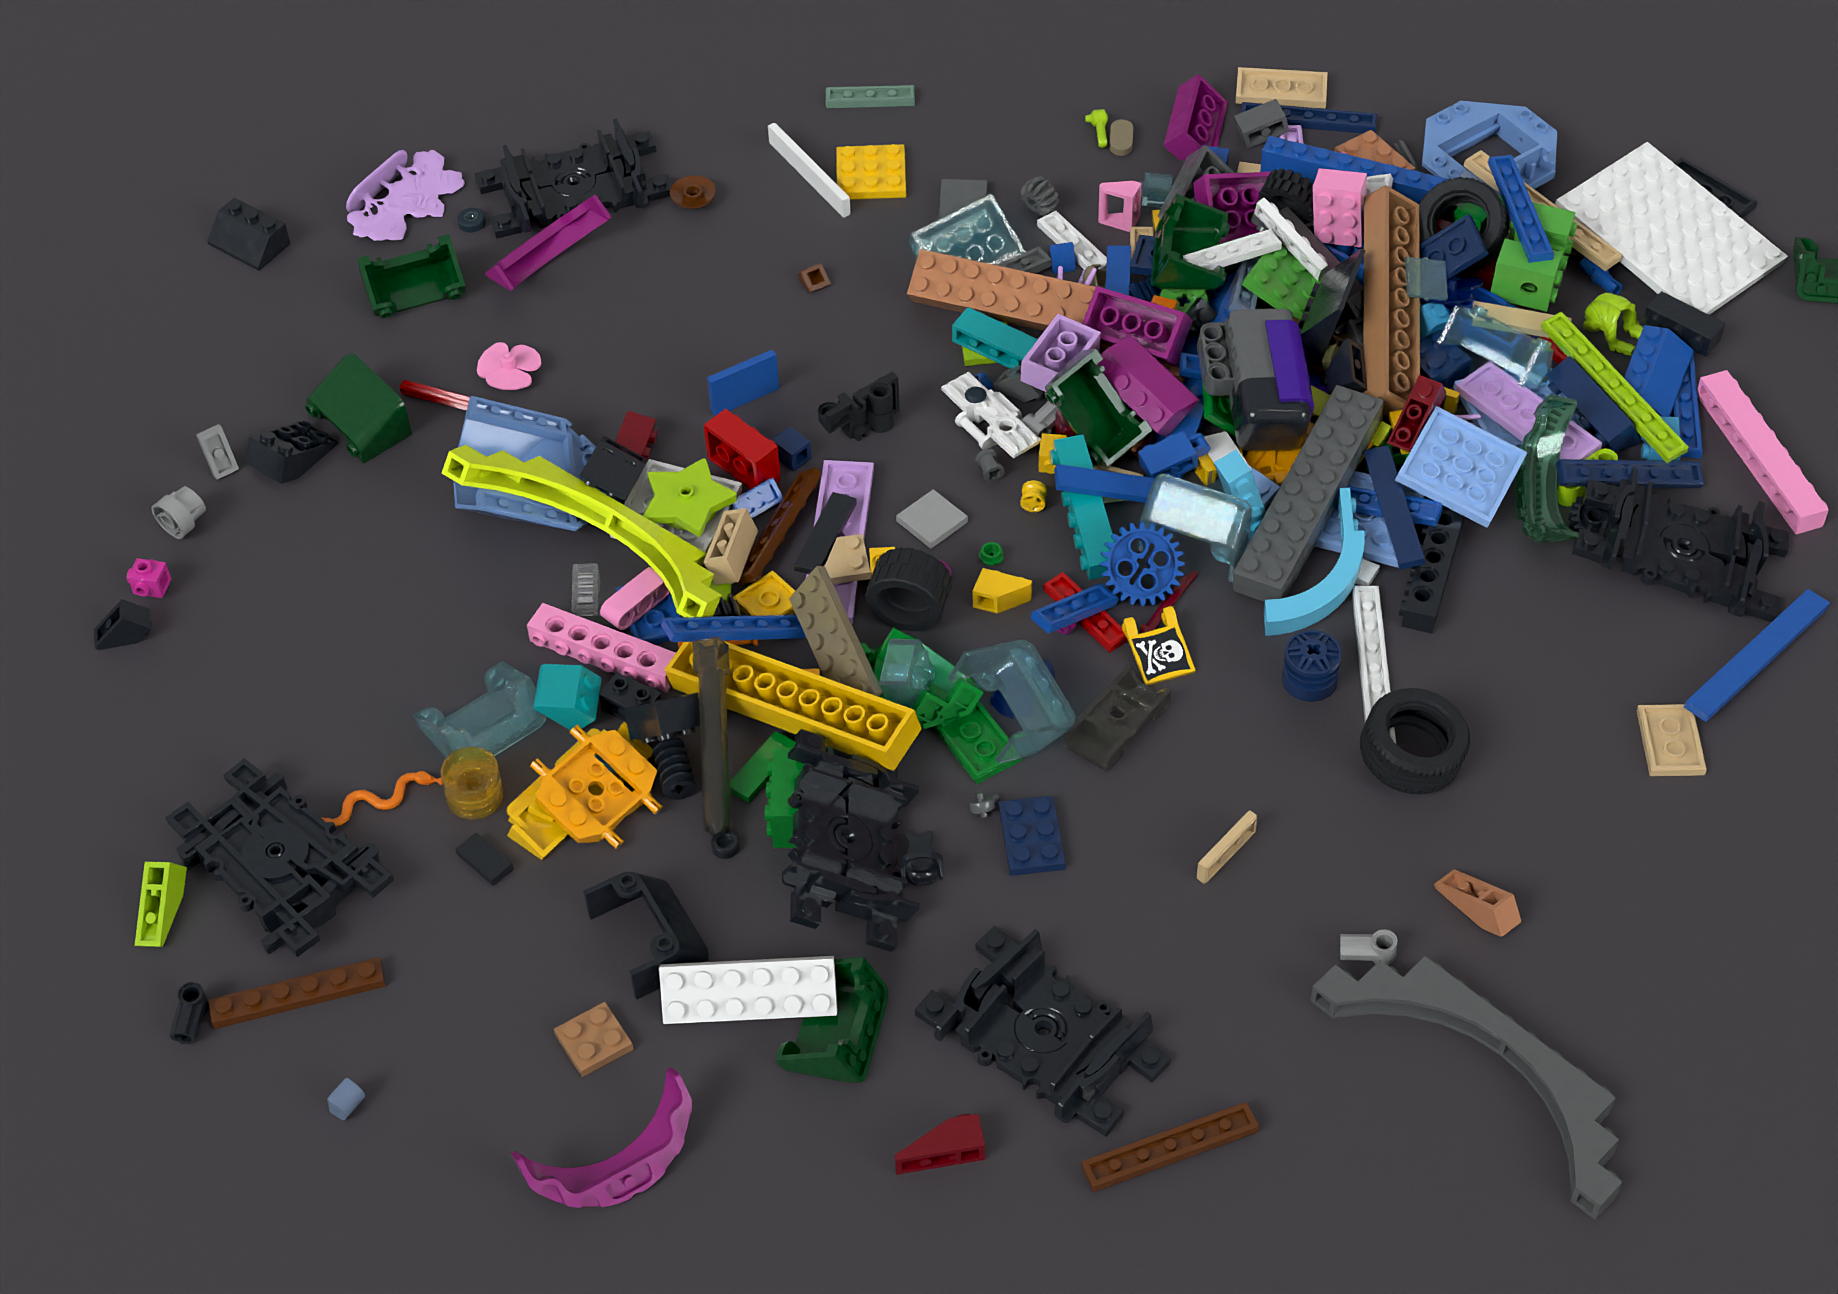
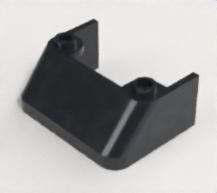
[583,872,709,999]

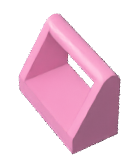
[1098,181,1142,232]

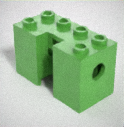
[1491,202,1578,312]

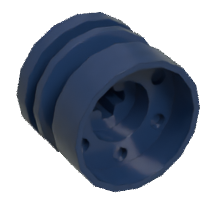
[1282,630,1342,702]

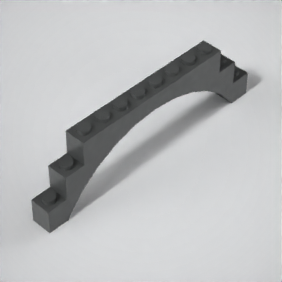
[1311,956,1622,1220]

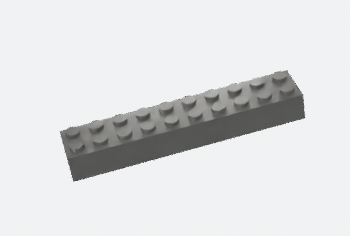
[1233,385,1384,602]

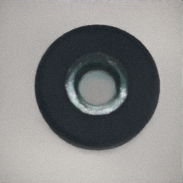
[457,208,486,233]

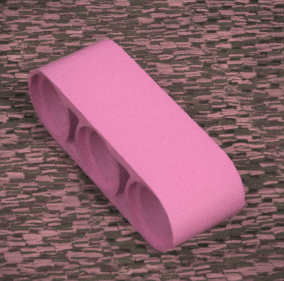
[600,567,670,630]

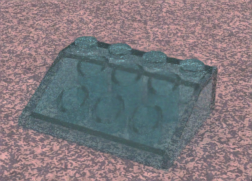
[907,194,1026,265]

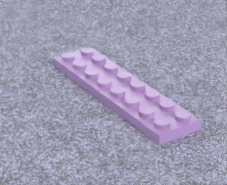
[806,460,874,624]

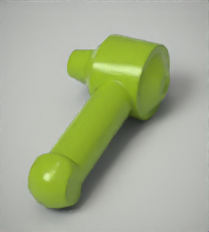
[1085,109,1108,148]

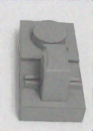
[196,424,239,480]

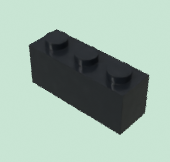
[1642,291,1726,357]

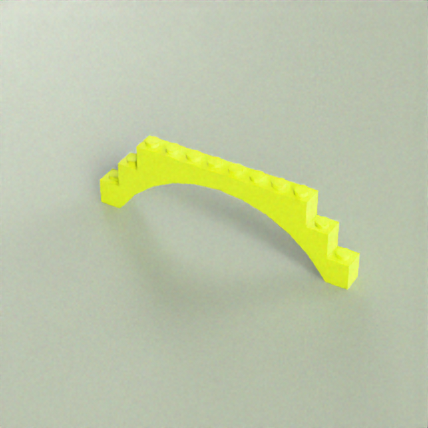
[442,445,722,617]

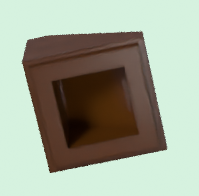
[798,263,831,293]

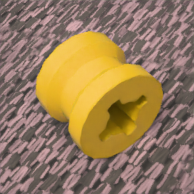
[1020,480,1047,512]

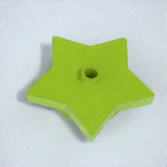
[643,458,737,537]

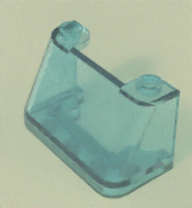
[413,661,546,772]

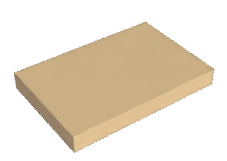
[1636,704,1707,776]

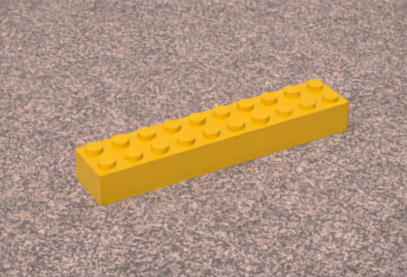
[664,641,922,771]

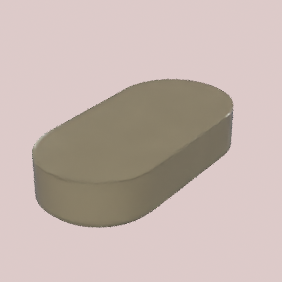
[1110,120,1133,156]

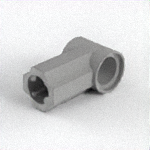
[1021,401,1063,445]
[1340,929,1398,966]

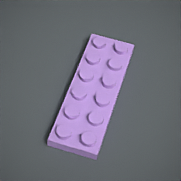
[1455,361,1602,466]

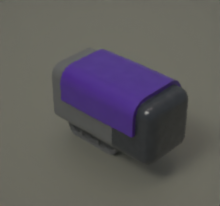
[1197,309,1314,451]

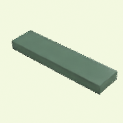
[826,85,915,108]

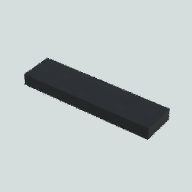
[794,492,857,574]

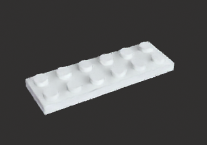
[659,956,838,1024]

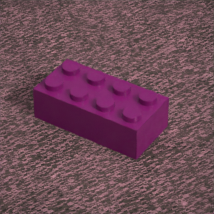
[1082,286,1193,366]

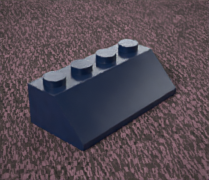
[1546,356,1640,451]

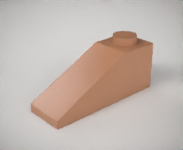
[1434,869,1521,937]

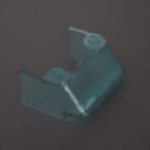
[1438,305,1554,387]
[1137,474,1252,582]
[948,640,1076,764]

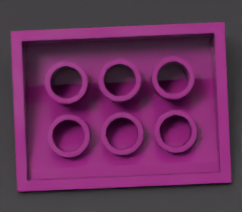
[1193,171,1287,244]

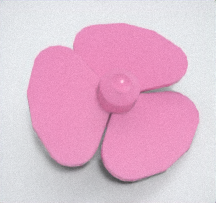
[477,342,541,390]

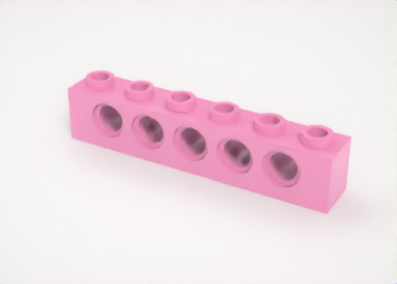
[527,603,676,693]

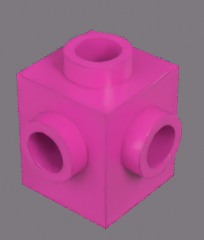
[127,558,171,598]

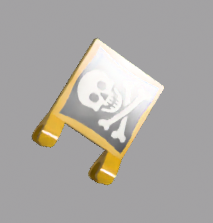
[1122,606,1196,686]

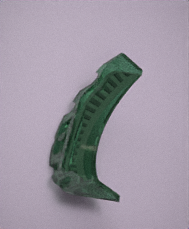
[1515,394,1580,543]

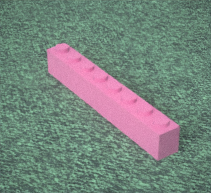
[1697,370,1829,535]

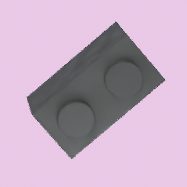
[1234,99,1289,149]

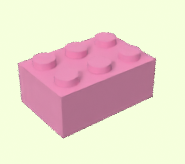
[1313,168,1367,247]

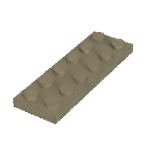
[789,566,883,697]

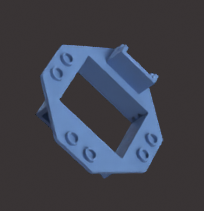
[1422,101,1557,189]

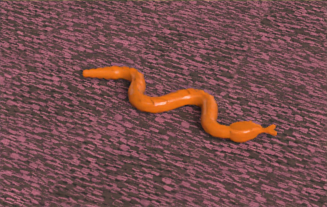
[322,771,445,827]

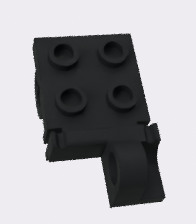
[818,371,900,442]

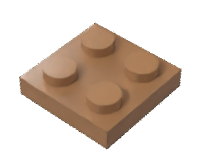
[554,1002,634,1077]

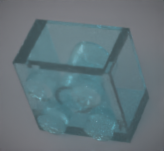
[879,638,935,708]

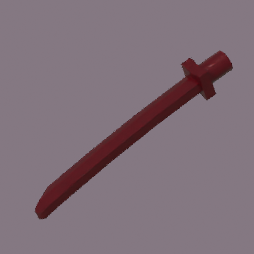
[1140,571,1198,634]

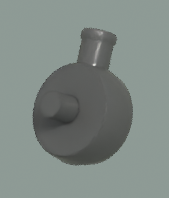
[969,792,999,818]

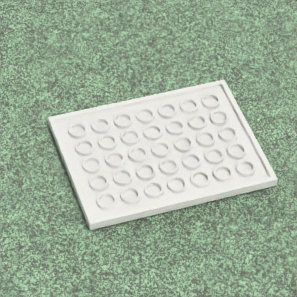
[1555,142,1788,315]

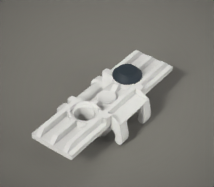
[941,371,1041,459]

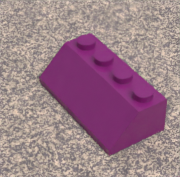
[1163,74,1228,160]
[1098,335,1200,437]

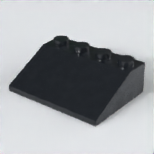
[1298,248,1366,363]

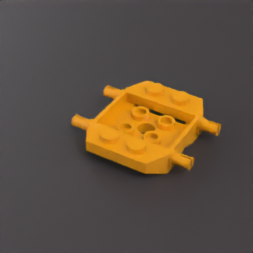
[530,725,663,849]

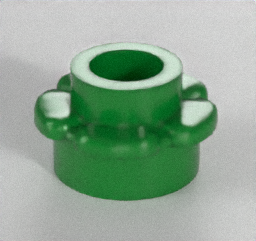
[978,542,1004,566]

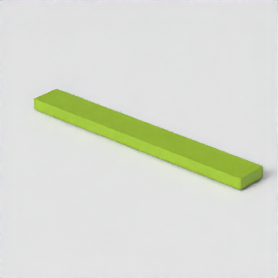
[1540,312,1689,463]

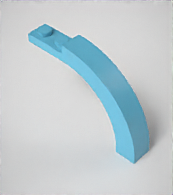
[1264,488,1365,636]

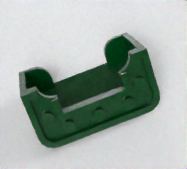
[1150,194,1230,290]
[357,234,466,319]
[1793,237,1838,303]
[1044,349,1152,467]
[305,352,412,464]
[775,957,888,1083]

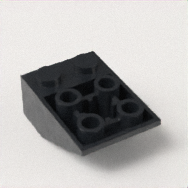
[245,421,338,484]
[579,436,648,501]

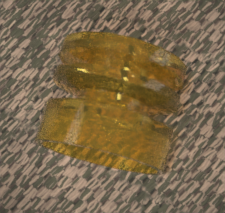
[441,746,503,820]

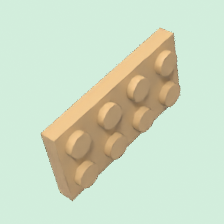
[1235,67,1328,109]

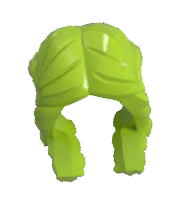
[1583,293,1643,356]

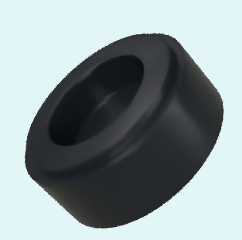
[711,831,740,859]

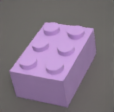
[1021,314,1101,392]

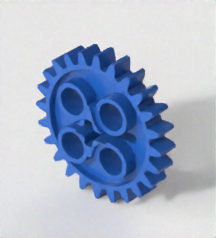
[1099,521,1185,606]

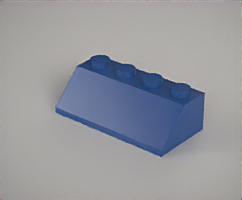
[1624,325,1693,417]

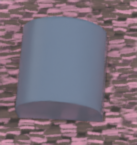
[327,1078,365,1120]

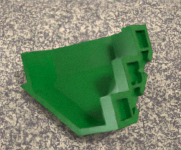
[872,627,984,729]

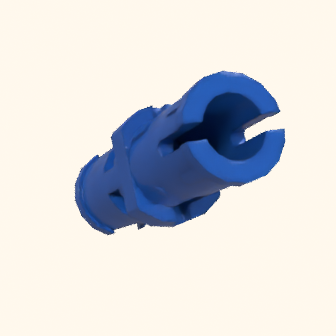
[1579,257,1623,295]

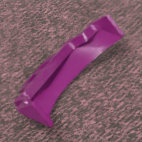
[485,195,611,291]
[510,1067,692,1208]

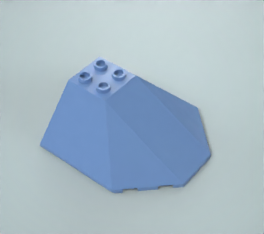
[453,396,619,531]

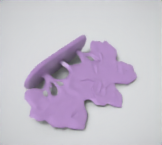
[346,150,465,241]

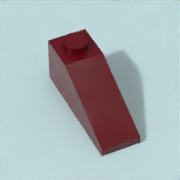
[894,1114,985,1175]

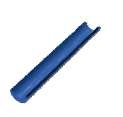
[1467,282,1507,306]

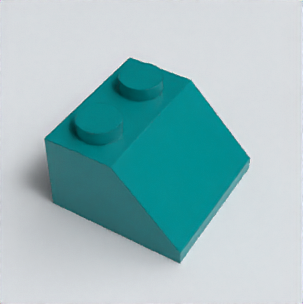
[533,664,602,730]

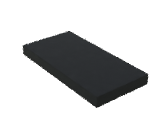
[1674,157,1757,218]

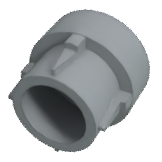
[151,486,206,539]

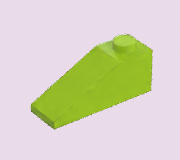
[135,862,187,947]

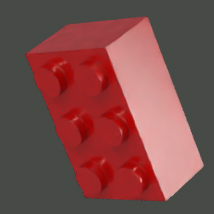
[704,409,781,489]

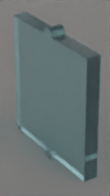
[1405,257,1448,301]

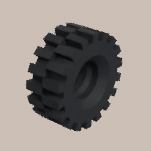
[1259,169,1314,224]

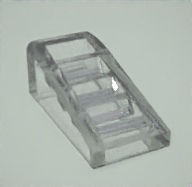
[572,563,600,616]

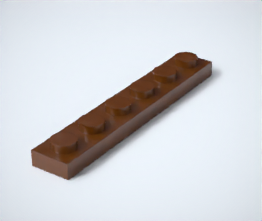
[737,467,822,586]
[208,957,386,1029]
[1081,1102,1259,1192]

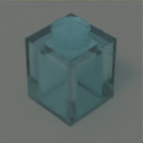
[1140,172,1173,207]

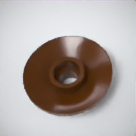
[670,175,716,209]

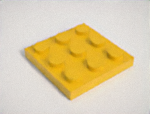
[836,144,906,199]

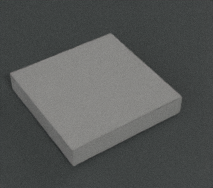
[896,489,968,549]

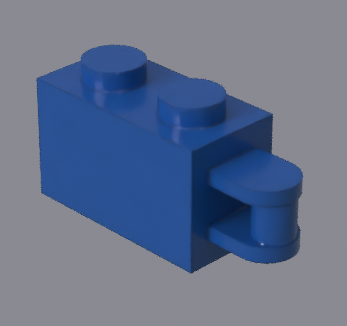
[1138,431,1211,480]

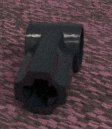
[170,981,209,1044]

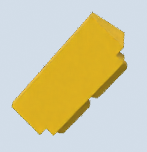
[507,722,653,860]

